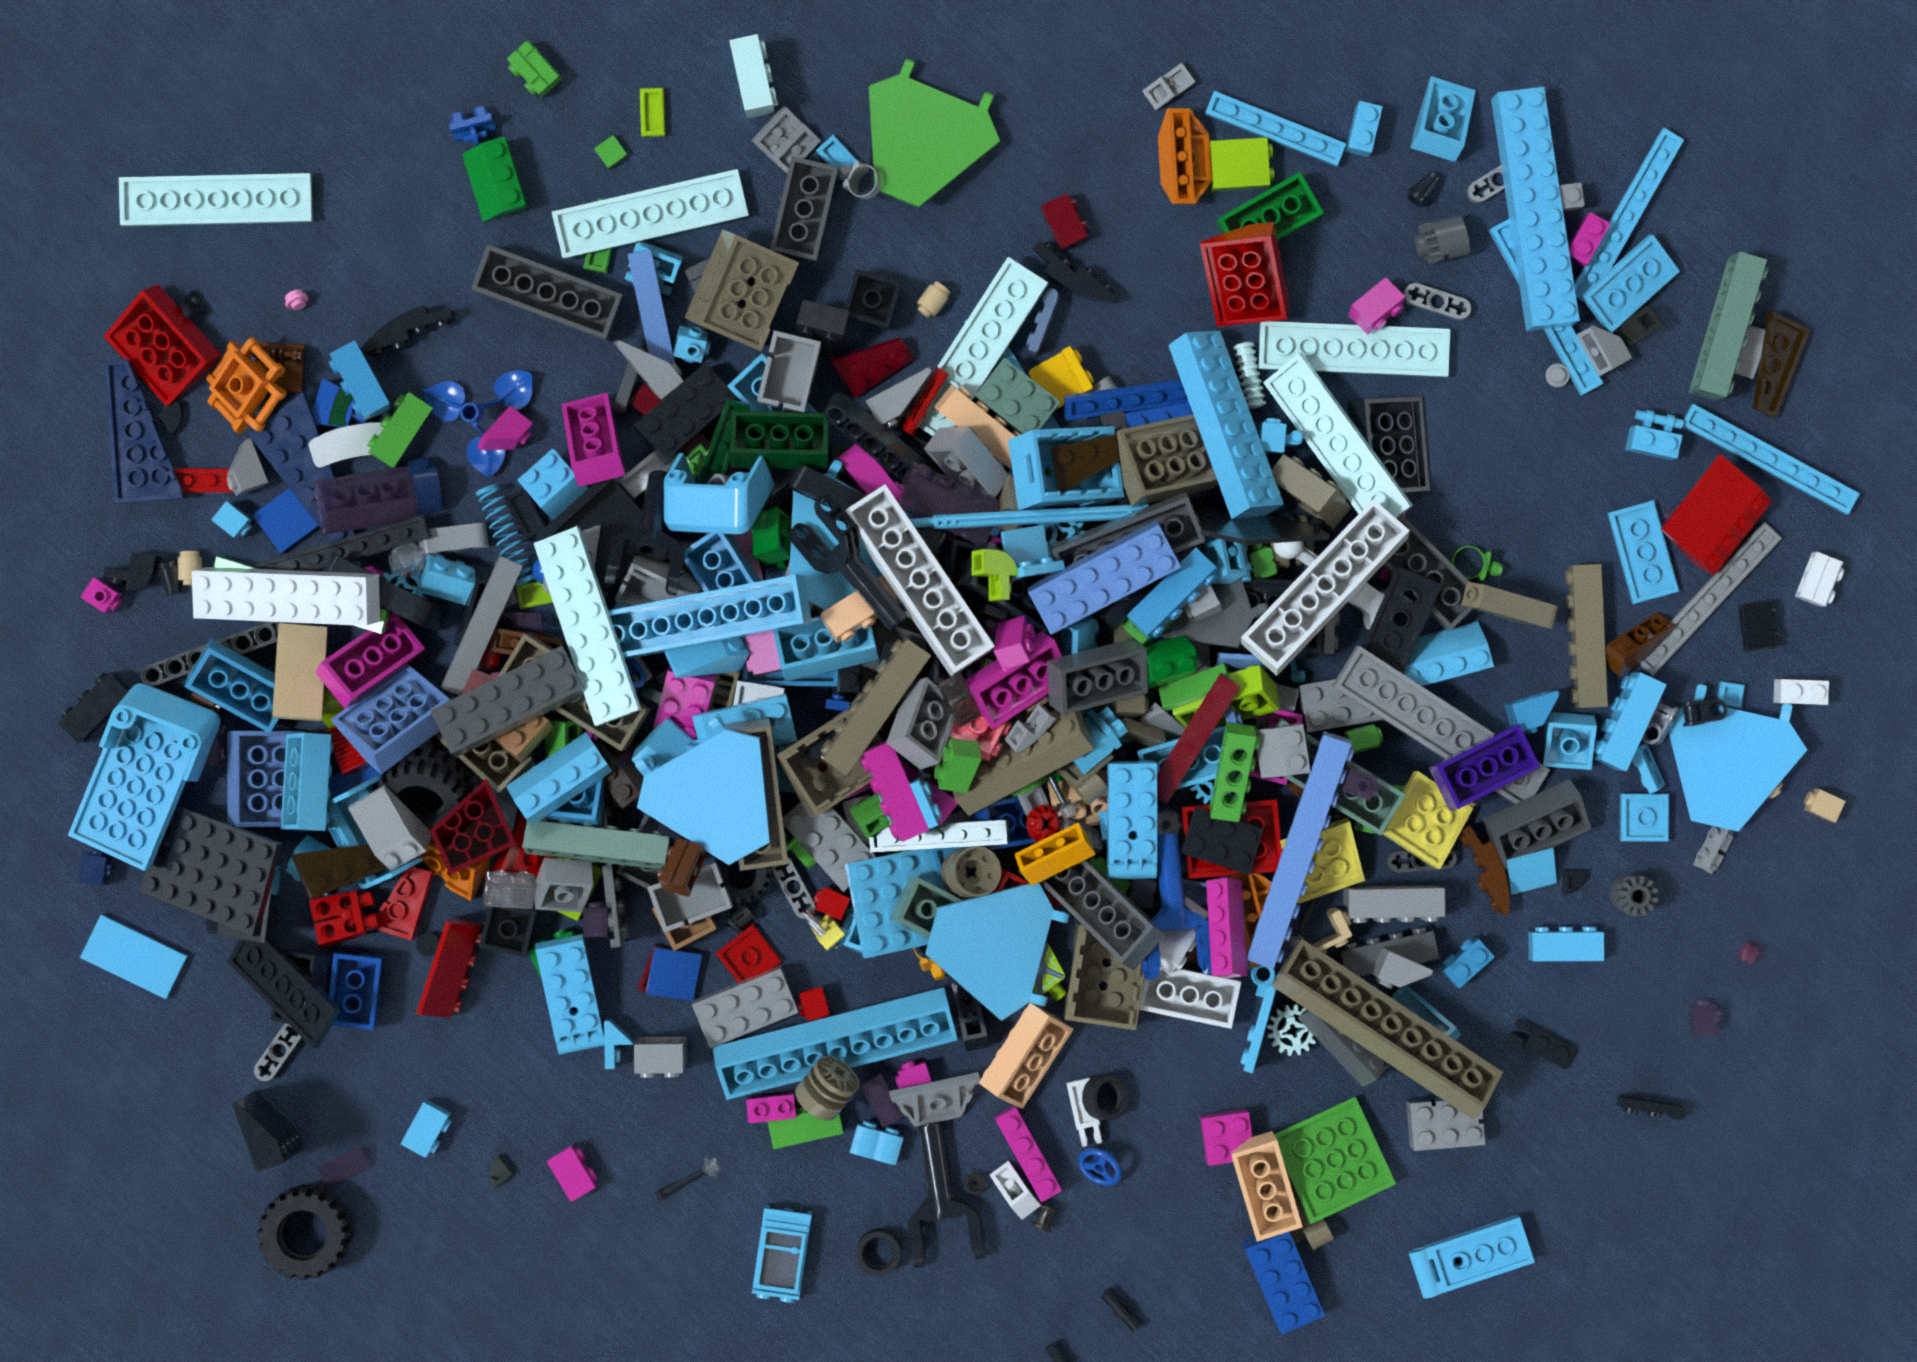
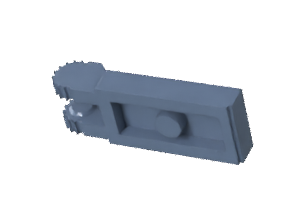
[1026,288,1059,356]

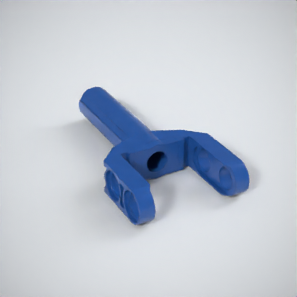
[1142,833,1212,980]

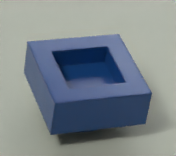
[825,695,851,711]

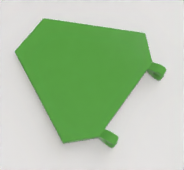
[869,59,1000,208]

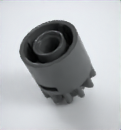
[1415,215,1470,265]
[1609,873,1659,916]

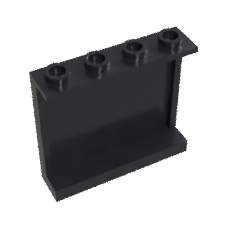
[535,479,642,598]

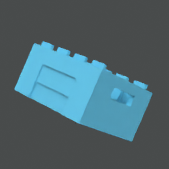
[1008,426,1125,511]

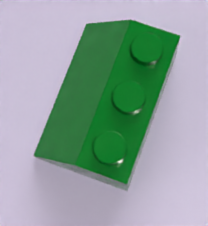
[462,136,529,223]

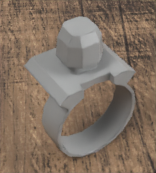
[839,160,882,200]

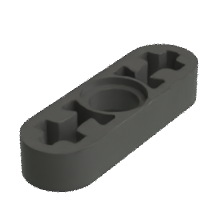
[613,346,647,415]
[1386,849,1457,873]

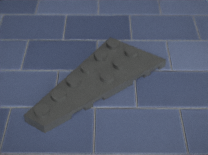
[598,800,630,948]

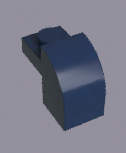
[407,457,442,514]

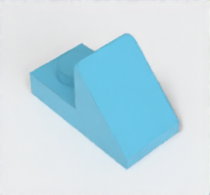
[604,1019,635,1069]

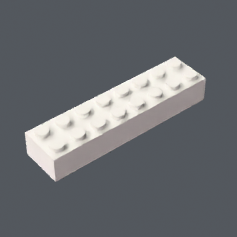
[845,484,995,677]
[1241,499,1410,676]
[192,567,380,626]

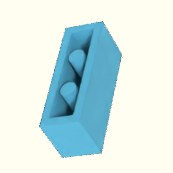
[1528,926,1604,961]

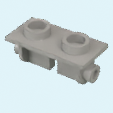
[1693,826,1734,874]

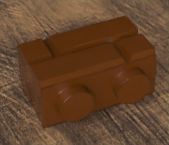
[658,838,708,897]

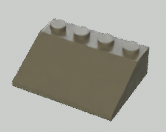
[1117,414,1219,507]

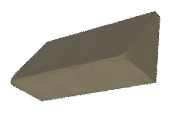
[1121,718,1166,746]

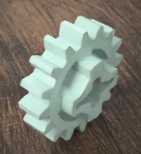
[1266,1004,1316,1056]

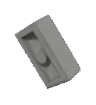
[1140,702,1186,741]

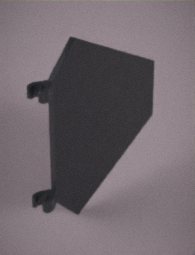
[1198,505,1330,545]

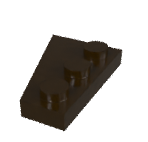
[1049,434,1120,494]

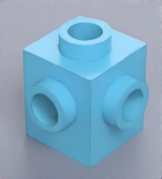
[673,326,711,363]

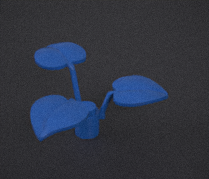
[423,370,533,477]

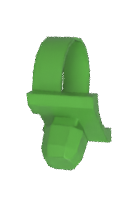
[1451,546,1503,581]
[784,832,817,869]

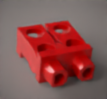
[309,890,380,948]

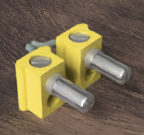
[803,909,845,951]

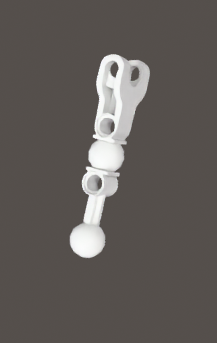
[1273,541,1414,630]

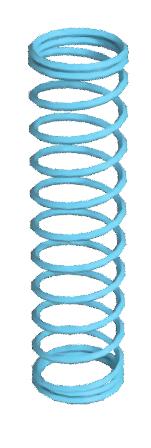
[475,483,535,587]

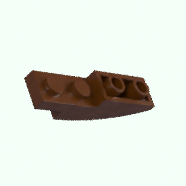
[1459,824,1510,916]

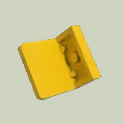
[1029,346,1094,409]

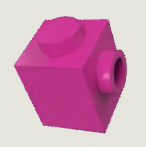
[80,577,122,614]
[895,1060,932,1089]

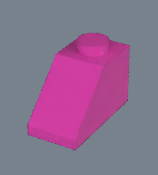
[477,406,533,450]

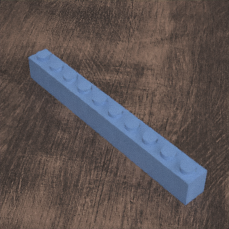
[1247,731,1354,969]

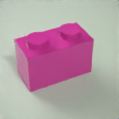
[1568,212,1611,268]
[1348,277,1405,335]
[994,615,1035,670]
[547,1143,598,1202]

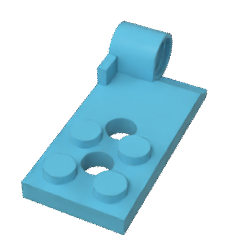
[686,693,797,751]
[1241,965,1277,1073]

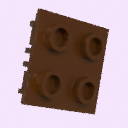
[253,342,305,392]

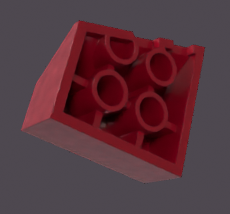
[430,778,516,874]

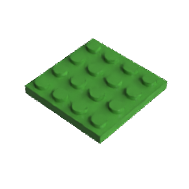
[1274,1097,1396,1224]

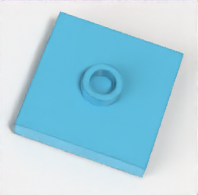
[1620,794,1669,841]

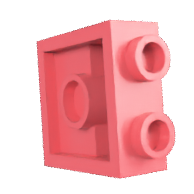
[948,694,1012,761]

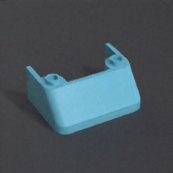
[664,453,775,534]
[99,683,221,782]
[326,776,423,889]

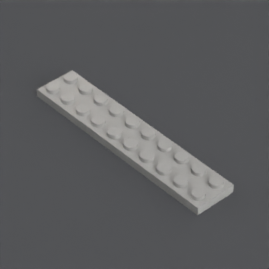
[1332,646,1550,804]

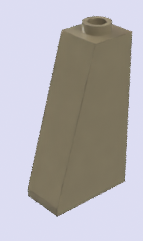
[1461,582,1558,629]

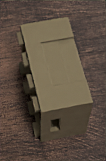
[685,230,799,351]
[774,707,883,817]
[1063,922,1144,1030]

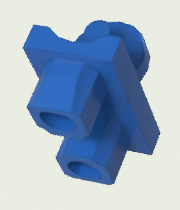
[449,106,497,146]

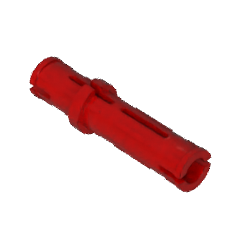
[901,367,950,436]

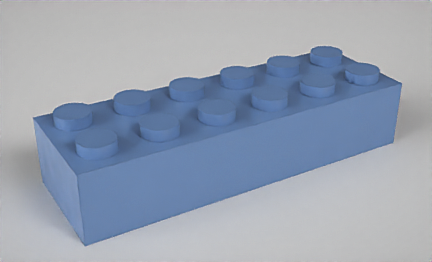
[1028,520,1181,635]

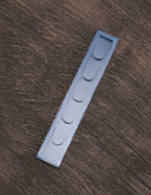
[627,249,678,392]

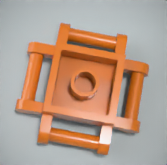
[206,337,287,434]

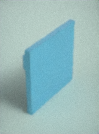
[1507,848,1557,895]

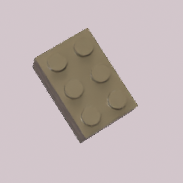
[1272,454,1351,530]

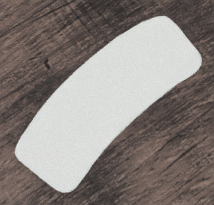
[309,423,383,468]

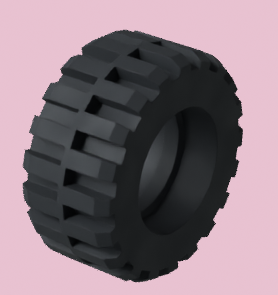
[376,747,472,837]
[257,1185,353,1280]

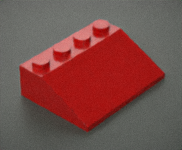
[1200,222,1290,327]
[104,284,222,407]
[1661,454,1772,575]
[1180,800,1282,879]
[416,916,483,1018]

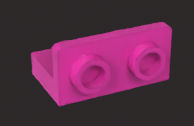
[746,1091,796,1123]

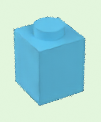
[211,501,253,539]

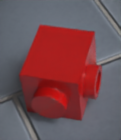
[813,886,851,920]
[798,985,831,1021]

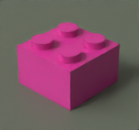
[1199,1109,1252,1166]

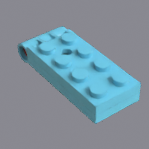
[1107,761,1157,879]
[535,934,605,1055]
[1408,1214,1535,1298]

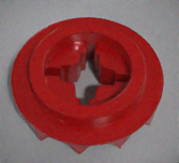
[1026,805,1062,842]

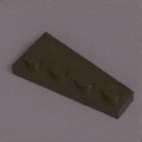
[1752,312,1810,418]
[291,844,388,900]

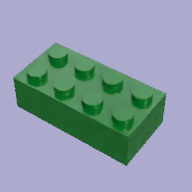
[1215,172,1324,241]

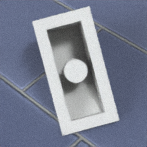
[990,1161,1041,1220]

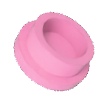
[285,289,309,311]

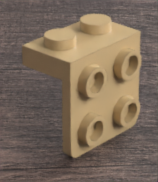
[1311,907,1352,954]

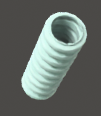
[1233,342,1266,409]

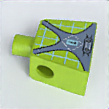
[1033,941,1066,1002]

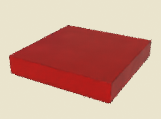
[716,924,782,983]

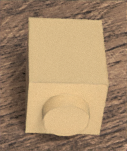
[1804,789,1846,823]

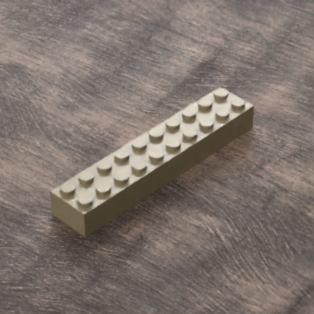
[1271,939,1503,1119]

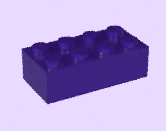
[1428,724,1540,810]

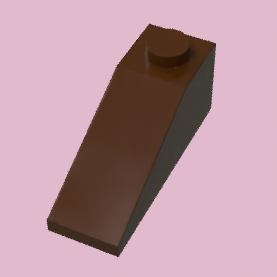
[490,627,568,655]

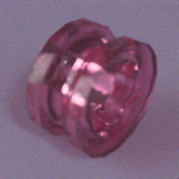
[1738,942,1759,966]

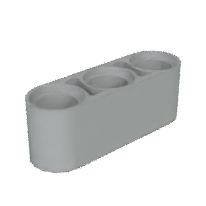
[419,523,489,555]

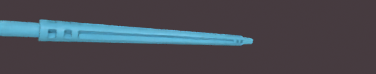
[909,504,1149,529]

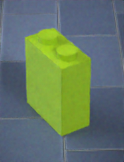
[1209,137,1274,192]

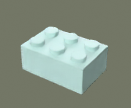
[729,34,778,119]

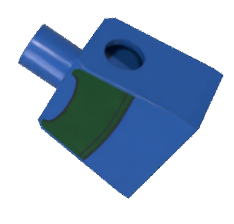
[312,379,368,428]

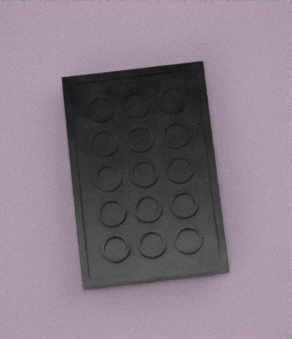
[139,804,283,936]

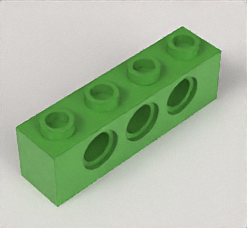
[1209,722,1260,822]

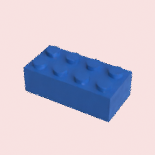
[1241,1232,1325,1335]

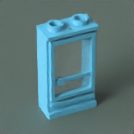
[752,1205,812,1303]

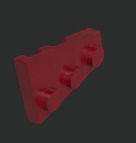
[829,337,914,398]

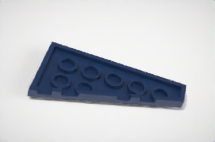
[104,359,186,504]
[248,391,357,542]

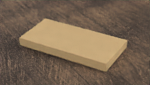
[272,623,327,721]

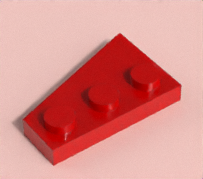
[376,866,434,941]

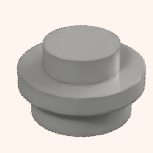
[1545,363,1570,387]

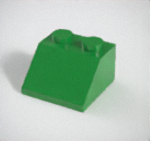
[1144,635,1197,689]

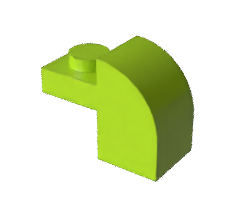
[972,549,1018,602]

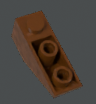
[1605,611,1675,677]

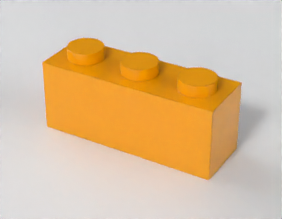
[1014,822,1096,886]

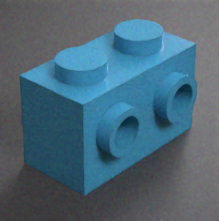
[1439,937,1494,989]

